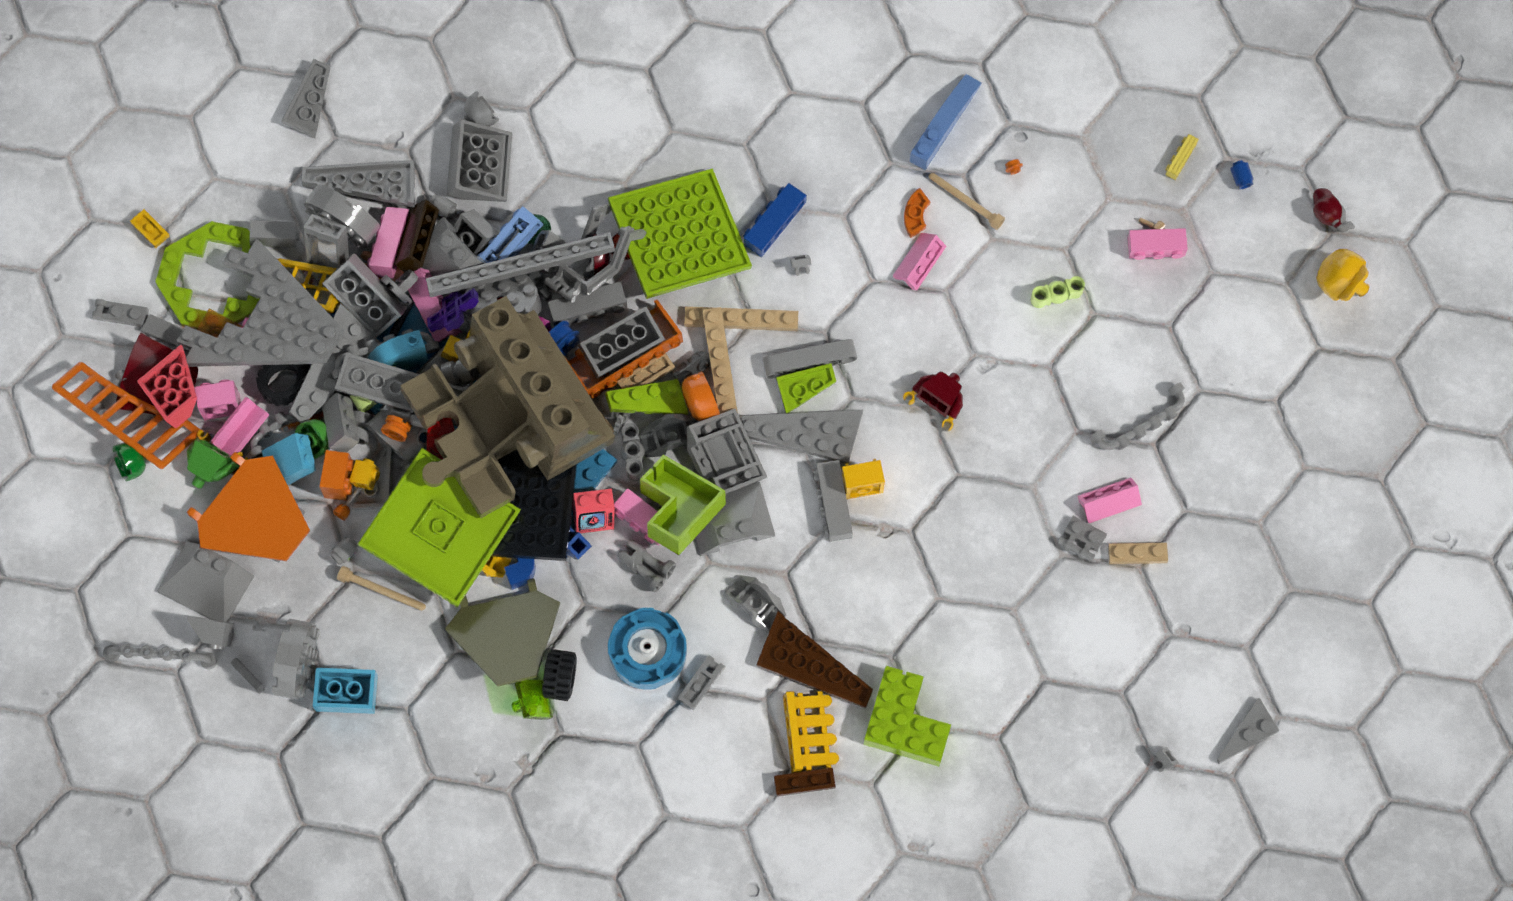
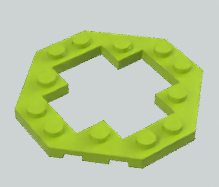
[155,221,260,334]

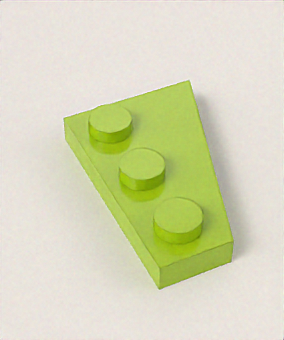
[776,363,836,414]

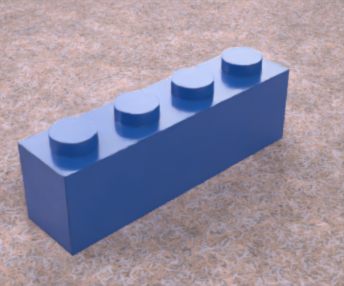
[743,183,807,258]

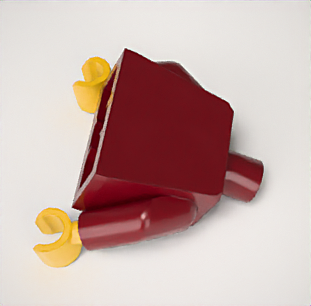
[903,372,963,431]

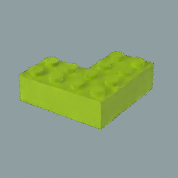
[640,454,726,555]
[863,666,951,767]

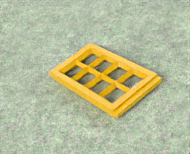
[276,258,339,313]

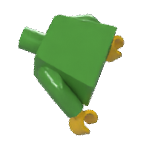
[187,430,248,489]

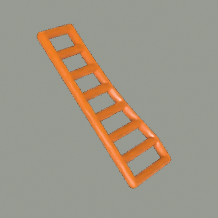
[52,362,201,469]

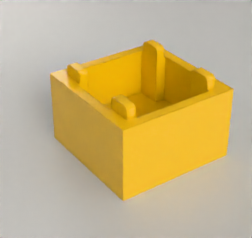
[842,458,885,500]

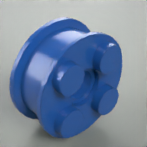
[549,321,580,358]

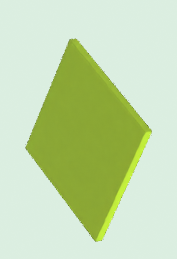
[358,448,521,608]

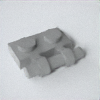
[1058,516,1107,562]

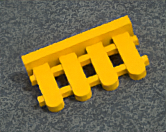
[783,691,839,773]

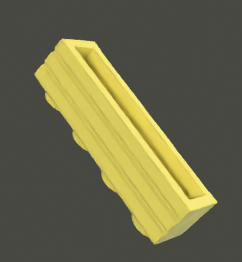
[1165,134,1199,180]

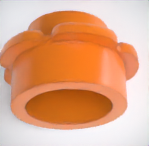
[1005,159,1023,175]

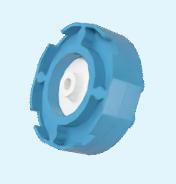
[608,608,687,690]

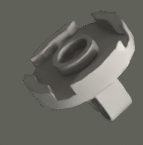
[380,269,418,307]

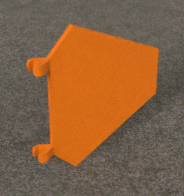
[187,452,310,562]

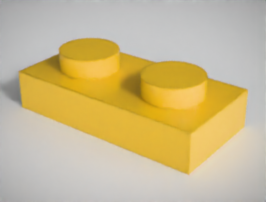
[130,209,170,248]

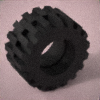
[542,649,577,701]

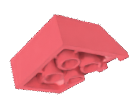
[137,345,197,428]

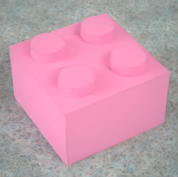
[195,379,241,421]

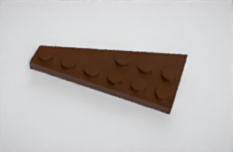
[756,611,873,709]

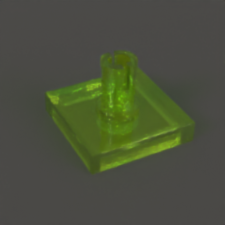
[511,679,553,720]

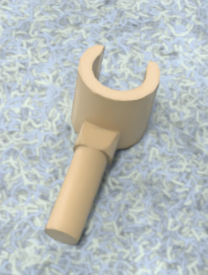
[1139,218,1165,229]

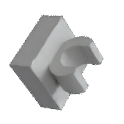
[790,255,812,276]
[1152,747,1179,772]

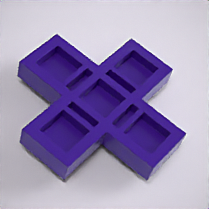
[427,288,479,333]

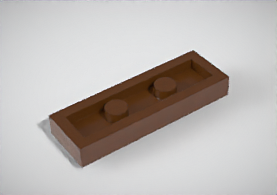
[774,768,836,797]

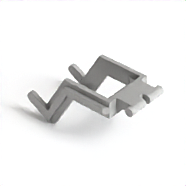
[544,205,646,303]

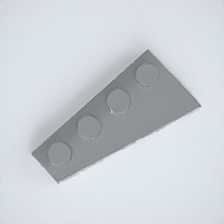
[281,59,330,138]

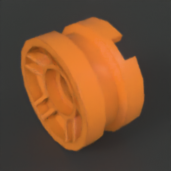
[381,415,412,442]

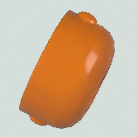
[681,371,720,421]

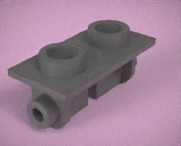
[672,351,710,387]

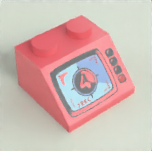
[572,488,615,534]

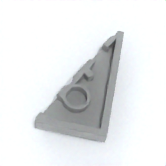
[352,444,393,510]
[1217,698,1279,764]

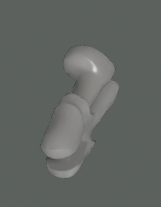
[618,541,676,593]

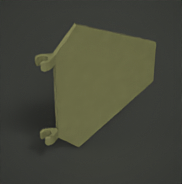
[445,578,560,687]

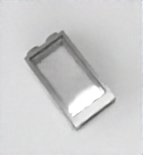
[303,214,349,278]

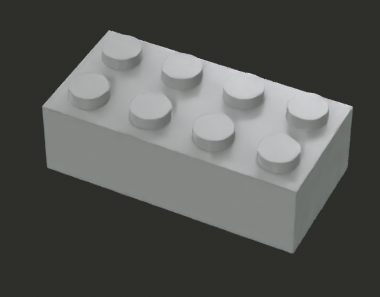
[578,307,665,378]

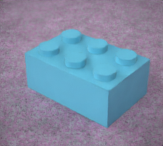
[313,668,378,714]

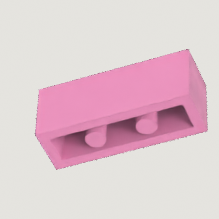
[1127,228,1188,260]
[614,488,659,546]

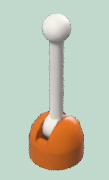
[333,487,362,521]

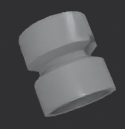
[441,359,476,385]
[354,411,373,445]

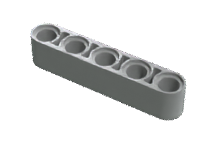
[763,339,857,379]

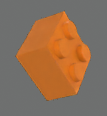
[319,450,354,501]

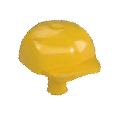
[1316,249,1369,301]

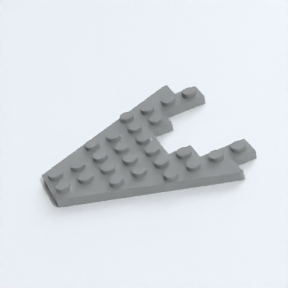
[176,239,344,367]

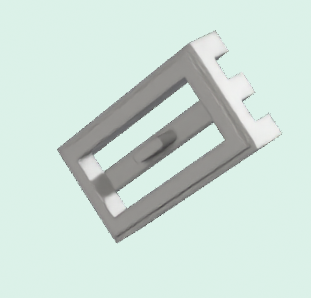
[230,658,265,694]

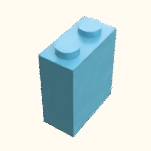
[262,433,316,485]

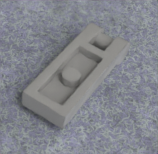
[92,299,149,327]
[678,655,725,710]

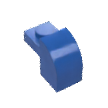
[567,527,592,560]
[504,558,536,590]

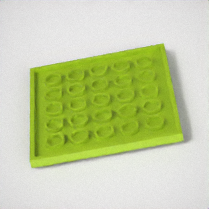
[607,168,752,299]

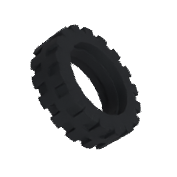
[256,364,307,406]

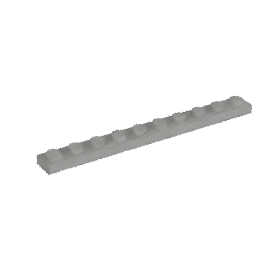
[426,232,615,297]

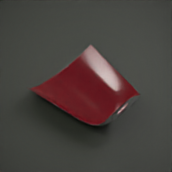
[116,333,198,415]

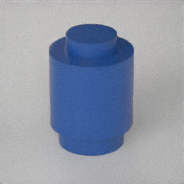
[1230,160,1254,189]

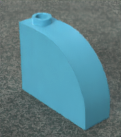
[368,330,428,370]

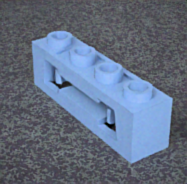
[477,206,543,263]

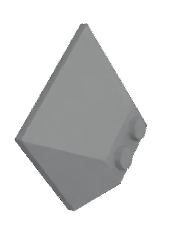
[422,217,486,297]
[687,409,767,494]
[696,482,775,556]
[157,541,254,622]

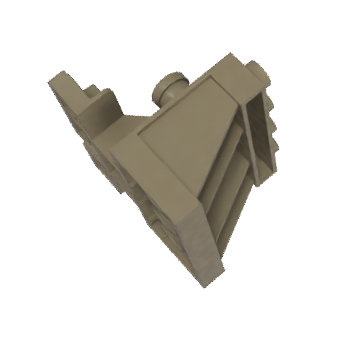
[400,296,615,519]

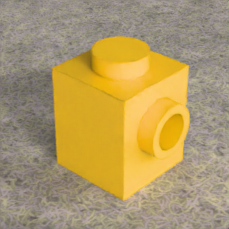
[350,459,380,490]

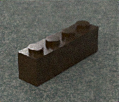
[394,199,439,272]

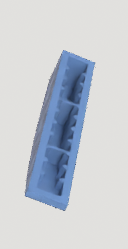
[910,74,982,170]

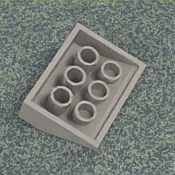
[447,119,512,202]

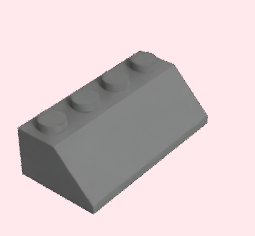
[322,253,407,338]

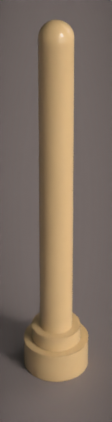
[929,172,1005,230]
[337,566,426,611]

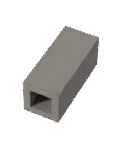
[250,220,300,247]

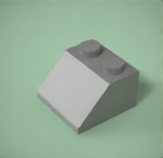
[453,209,499,256]
[187,616,234,650]

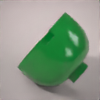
[112,443,147,482]

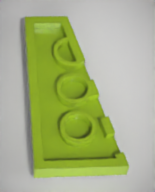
[605,379,688,415]

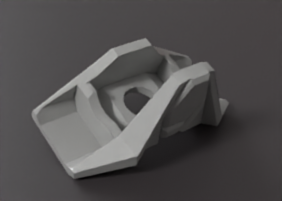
[724,575,786,633]

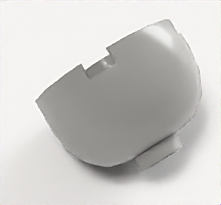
[464,91,499,127]

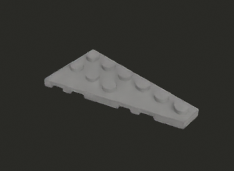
[302,160,415,208]
[289,303,380,424]
[741,410,863,464]

